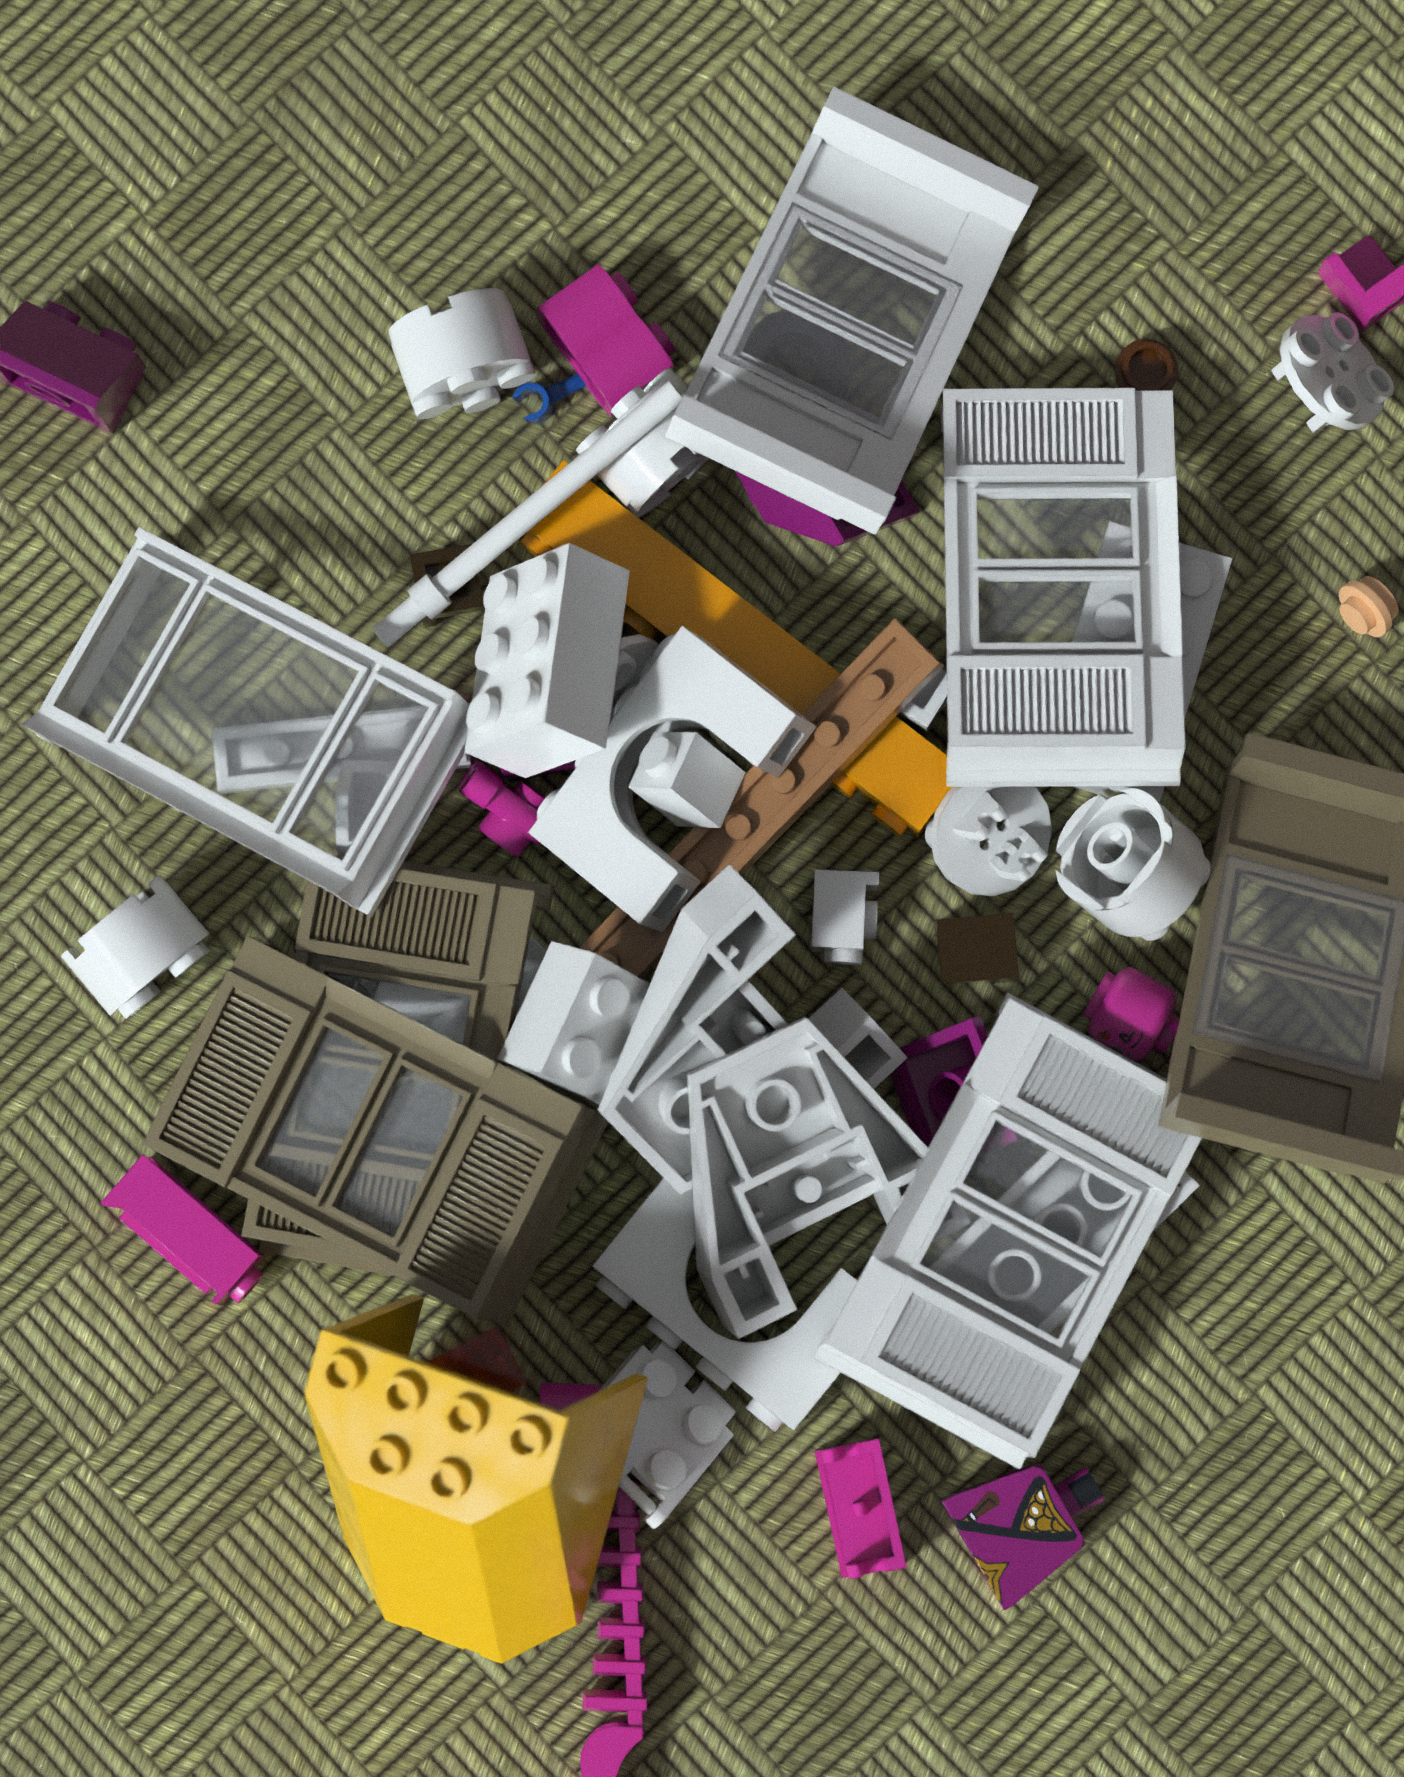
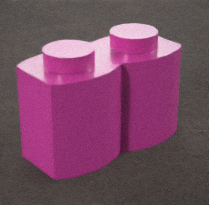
[536,264,675,418]

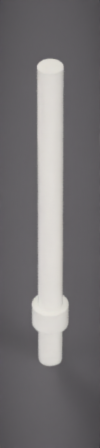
[372,381,683,647]

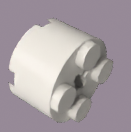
[389,288,536,419]
[576,368,710,518]
[1056,788,1211,941]
[61,875,210,1019]

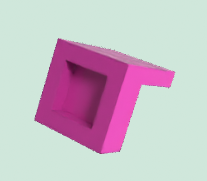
[1318,236,1404,333]

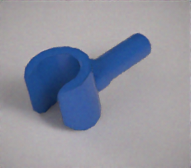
[513,374,586,424]

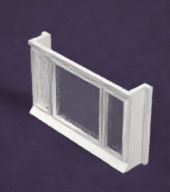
[22,527,470,917]

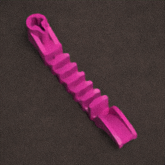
[539,1382,648,1777]

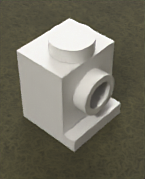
[811,870,879,965]

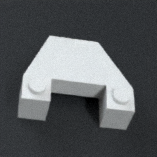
[598,864,908,1195]
[687,1017,970,1339]

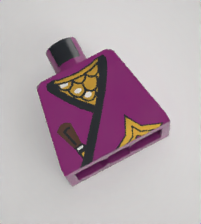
[940,1463,1105,1611]

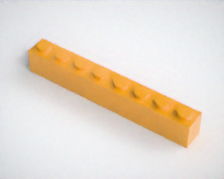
[520,460,952,838]

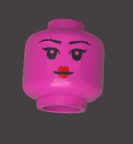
[1082,967,1180,1062]

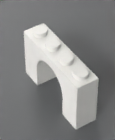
[528,626,817,933]
[593,1178,857,1432]

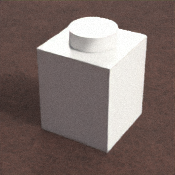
[628,732,746,828]

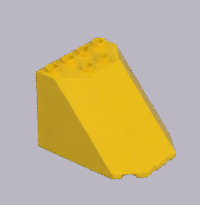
[305,1294,649,1664]

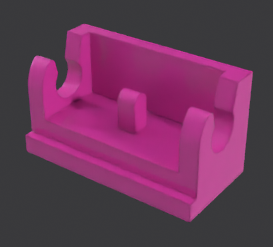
[815,1437,907,1579]

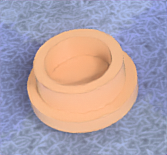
[1339,576,1399,637]

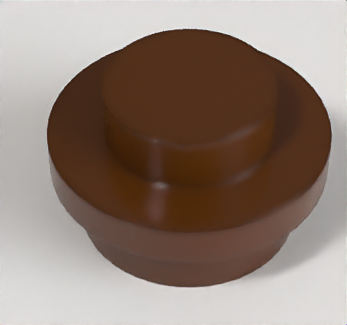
[1114,339,1178,391]

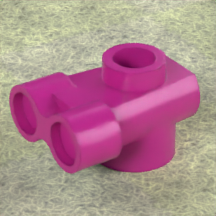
[458,760,546,858]

